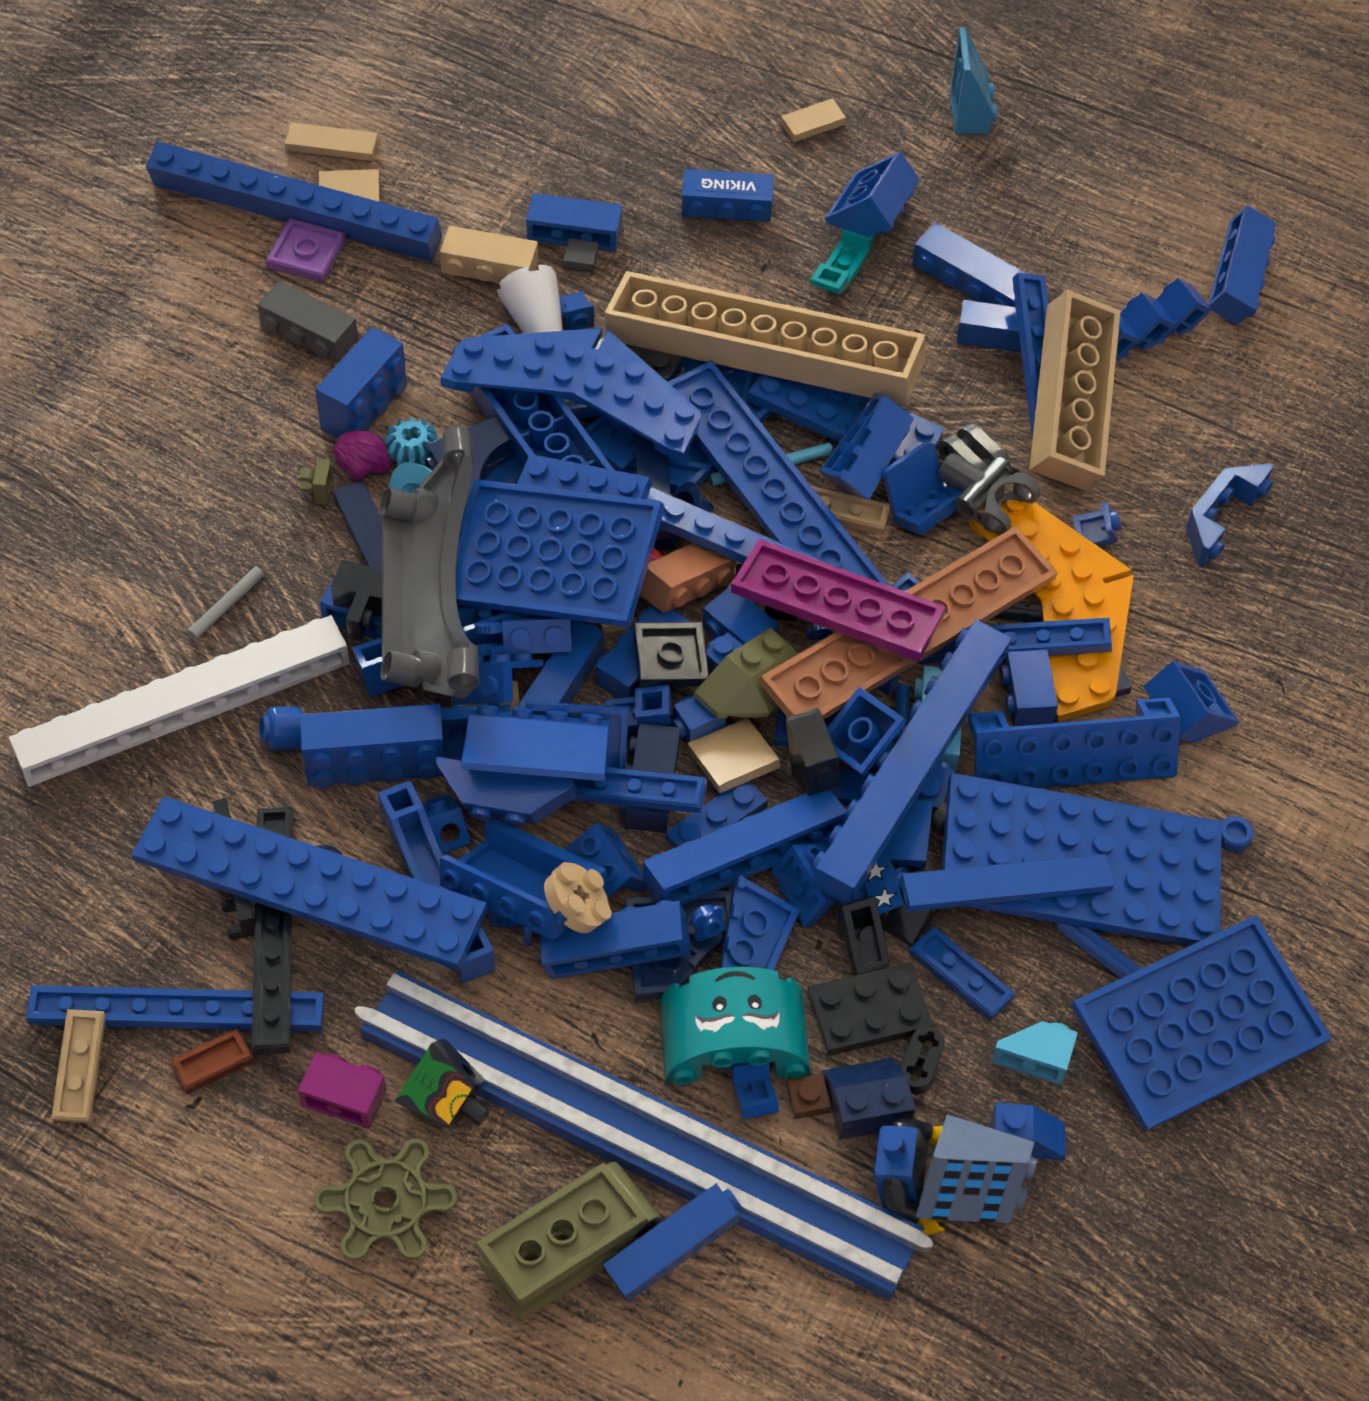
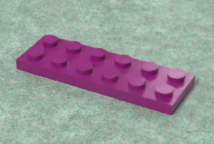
[731,539,945,662]

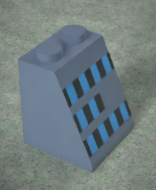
[916,1114,1038,1223]

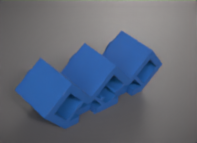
[1116,278,1212,361]

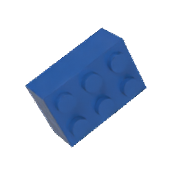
[315,327,407,438]

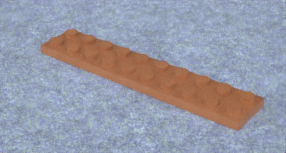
[759,526,1058,719]

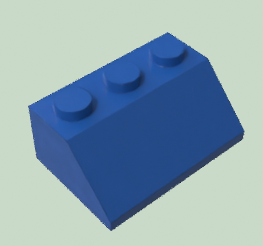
[825,151,920,237]

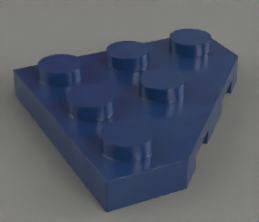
[625,890,732,1001]

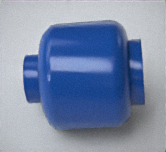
[259,706,304,751]

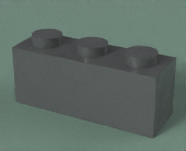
[257,281,358,363]

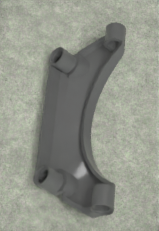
[380,426,479,699]

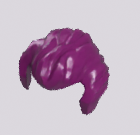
[334,430,392,482]

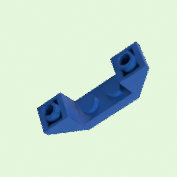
[1186,464,1274,568]

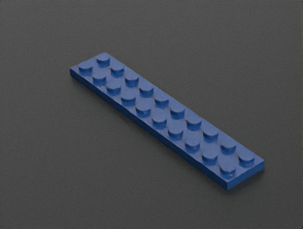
[668,360,891,587]
[131,796,488,970]

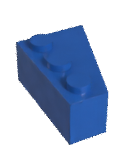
[819,393,914,500]

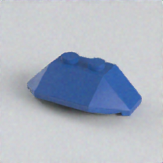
[436,756,579,826]

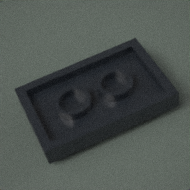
[807,963,933,1056]

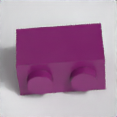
[297,1052,387,1129]

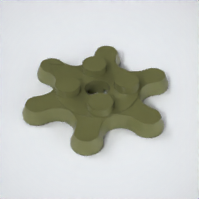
[314,1138,457,1260]

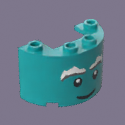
[659,967,811,1085]

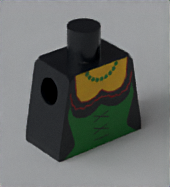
[395,1039,491,1128]

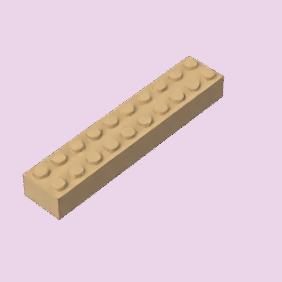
[604,271,926,406]

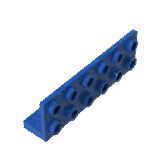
[968,697,1181,788]

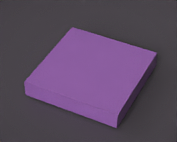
[266,218,347,283]

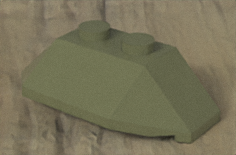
[693,627,800,718]

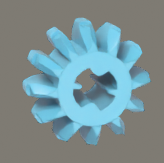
[385,415,439,467]

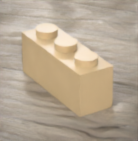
[440,225,538,283]

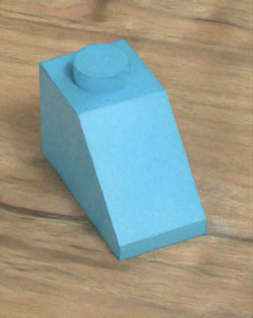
[991,1021,1078,1086]

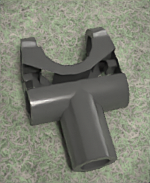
[939,453,1041,535]

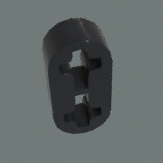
[901,1026,945,1095]

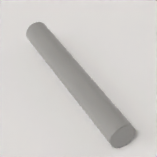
[187,566,264,640]

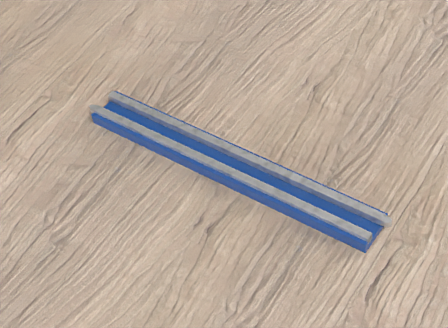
[355,971,933,1300]

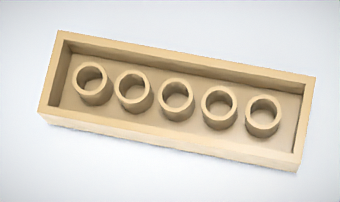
[1029,290,1121,490]

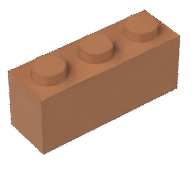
[640,543,737,613]

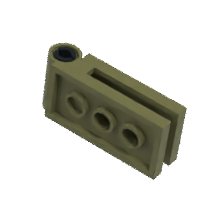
[476,1162,663,1321]

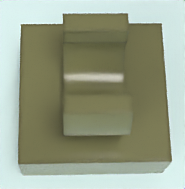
[298,458,333,505]

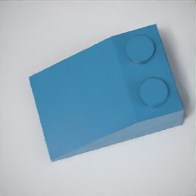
[950,28,997,134]

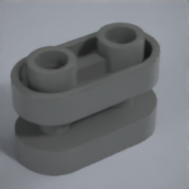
[938,423,1009,470]

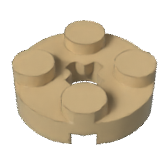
[544,862,612,933]

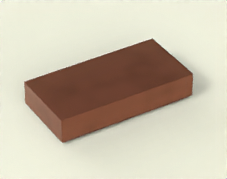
[170,1028,254,1095]

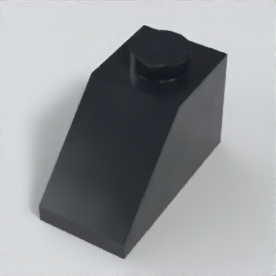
[786,708,841,796]

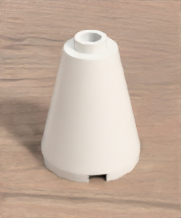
[497,265,563,334]

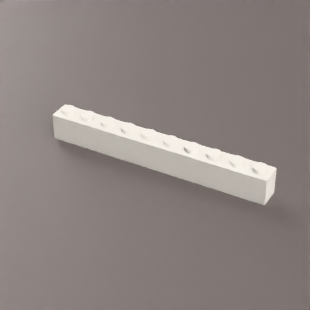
[9,615,349,787]

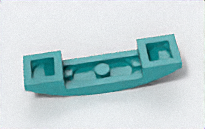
[810,229,878,294]

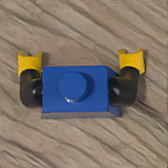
[874,1117,945,1236]

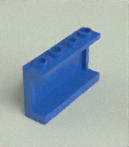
[440,817,606,940]

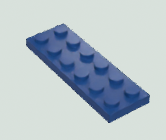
[747,374,945,465]

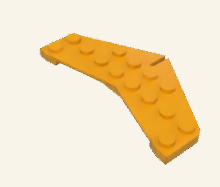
[967,500,1134,723]

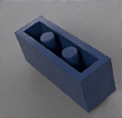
[620,723,680,833]

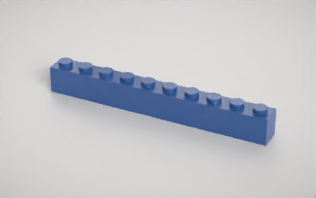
[146,141,442,262]
[811,619,1012,904]

